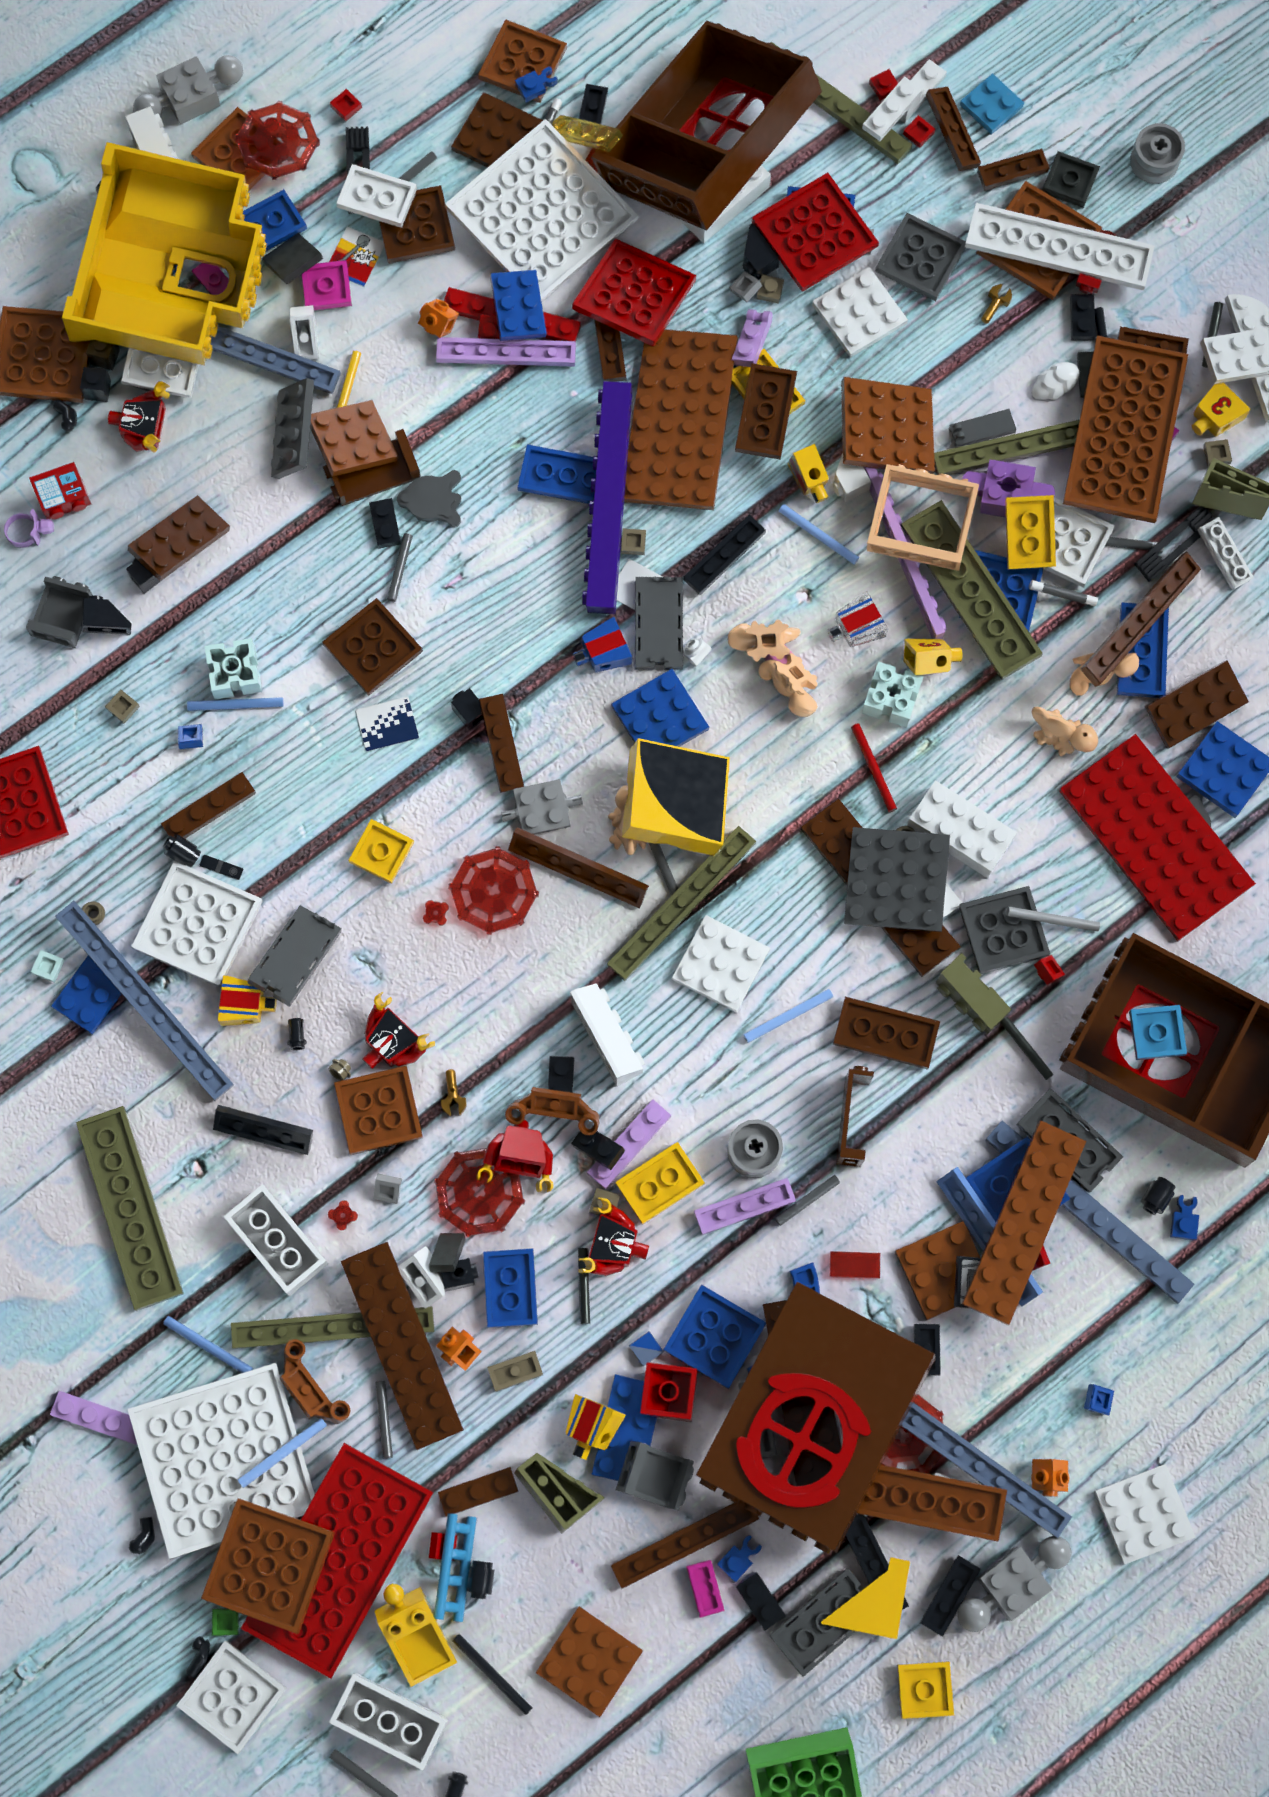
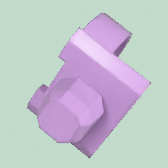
[4,509,54,548]

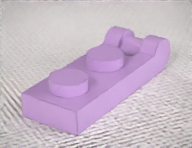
[732,309,773,367]

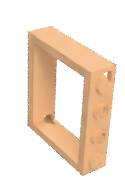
[867,464,979,571]

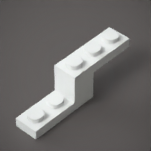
[862,59,947,141]

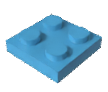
[960,73,1024,135]
[1129,1005,1187,1060]

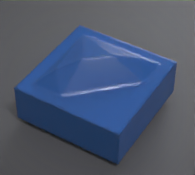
[178,724,203,749]
[1084,1384,1114,1416]

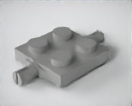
[501,779,583,835]

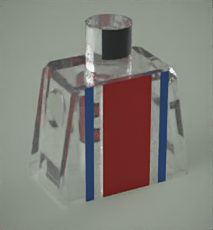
[827,591,888,647]

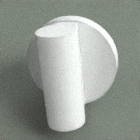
[684,638,712,667]

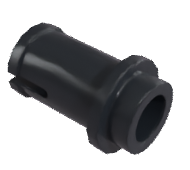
[287,1018,307,1050]
[445,1771,469,1797]

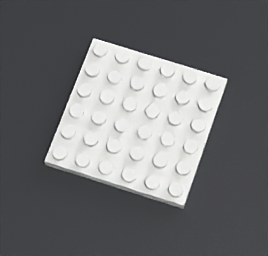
[445,119,638,302]
[128,1363,315,1559]

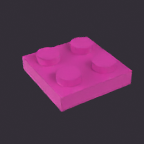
[302,260,352,310]

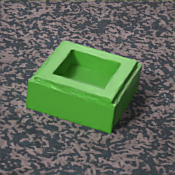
[212,1609,239,1635]

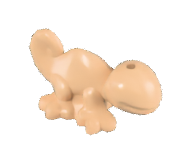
[728,619,801,662]
[759,653,818,717]
[1070,653,1139,696]
[1031,707,1098,756]
[608,785,648,855]

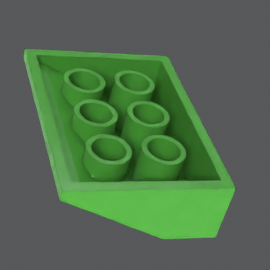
[745,1727,862,1797]

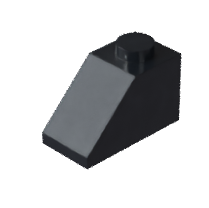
[742,223,779,280]
[83,595,132,635]

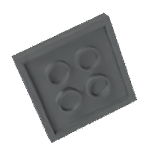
[875,213,966,302]
[959,886,1050,974]

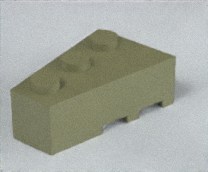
[1192,458,1269,520]
[936,953,1011,1034]
[514,1453,605,1534]

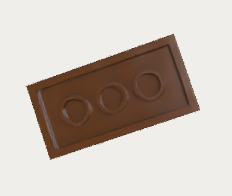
[735,363,797,460]
[127,495,230,581]
[1144,660,1249,748]
[833,996,940,1070]

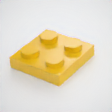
[348,819,414,884]
[897,1661,954,1719]

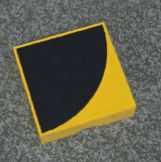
[622,738,730,856]

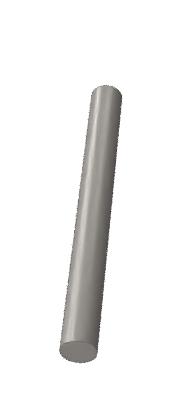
[1006,906,1100,932]

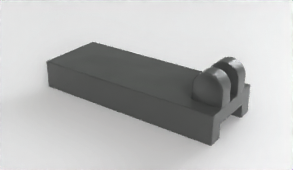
[949,409,1016,448]

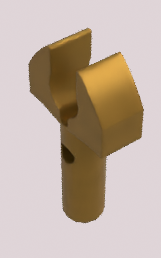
[981,284,1012,324]
[441,1069,467,1117]

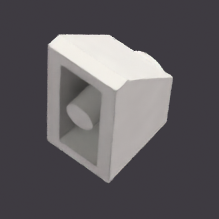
[290,305,319,360]
[833,453,871,502]
[398,1246,445,1309]

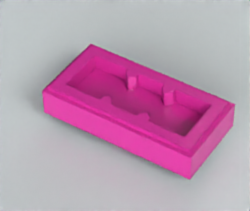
[192,263,229,302]
[686,1560,725,1618]

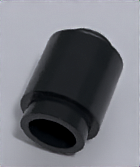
[163,834,201,867]
[1141,1177,1176,1215]
[466,1560,495,1599]

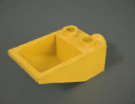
[374,1584,457,1687]

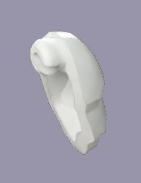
[1032,362,1080,400]

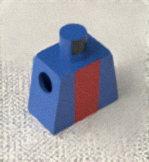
[572,617,632,672]

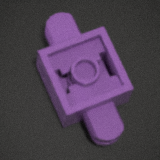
[962,459,1055,518]

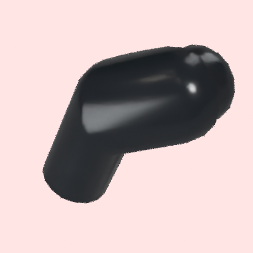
[53,399,77,432]
[129,1517,155,1554]
[186,1636,211,1678]

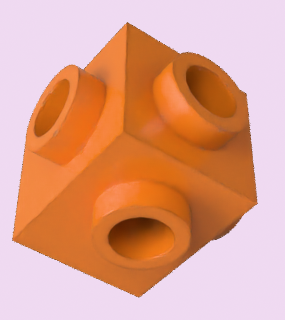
[418,299,459,338]
[436,1327,482,1371]
[1031,1459,1069,1497]

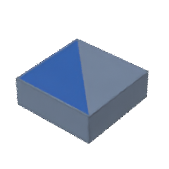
[629,1331,664,1367]

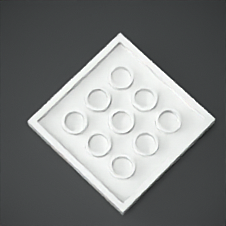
[131,861,263,987]

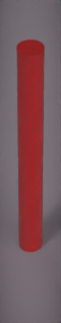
[851,723,897,813]

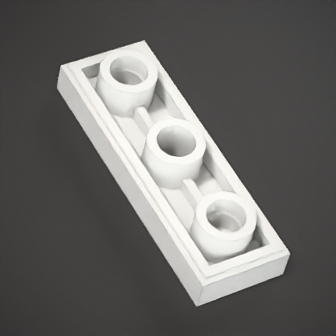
[1197,517,1254,590]

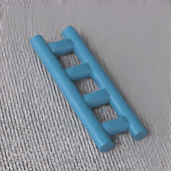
[434,1513,477,1622]

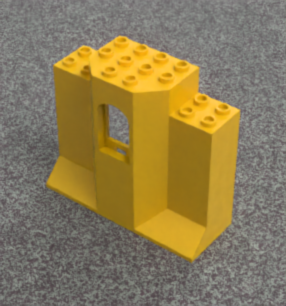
[62,142,267,365]

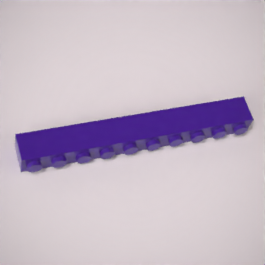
[582,381,633,614]

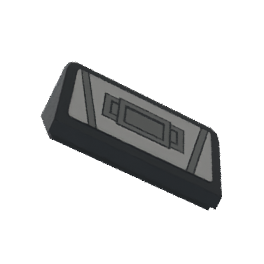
[954,1256,981,1309]

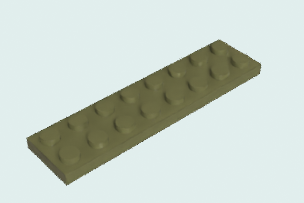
[901,500,1043,680]
[76,1106,184,1311]

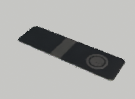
[200,855,244,880]

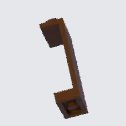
[322,429,421,506]
[836,1066,874,1167]

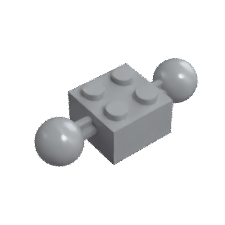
[133,55,243,125]
[957,1536,1072,1632]

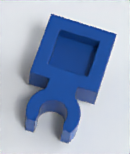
[515,67,558,102]
[1170,1195,1199,1241]
[717,1535,762,1582]

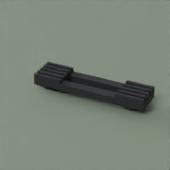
[346,126,370,214]
[1134,506,1215,582]

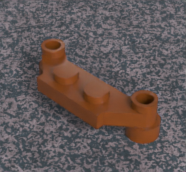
[505,1087,600,1135]
[280,1339,350,1424]

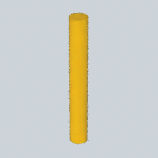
[337,350,361,408]

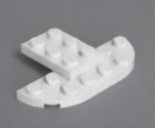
[1200,294,1269,423]

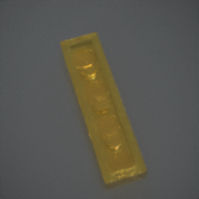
[552,115,623,152]

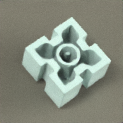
[204,638,262,700]
[862,661,924,728]

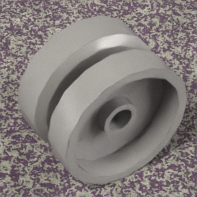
[1130,123,1185,184]
[727,1119,783,1178]

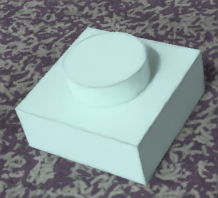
[31,950,65,983]

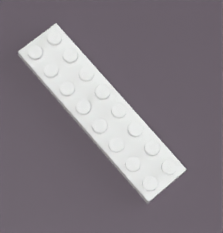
[965,203,1155,290]

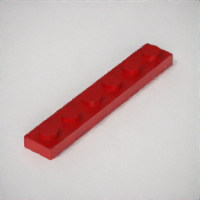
[444,287,581,341]

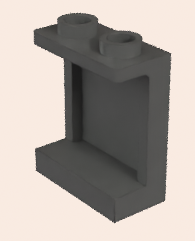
[26,576,93,648]
[616,1441,694,1510]

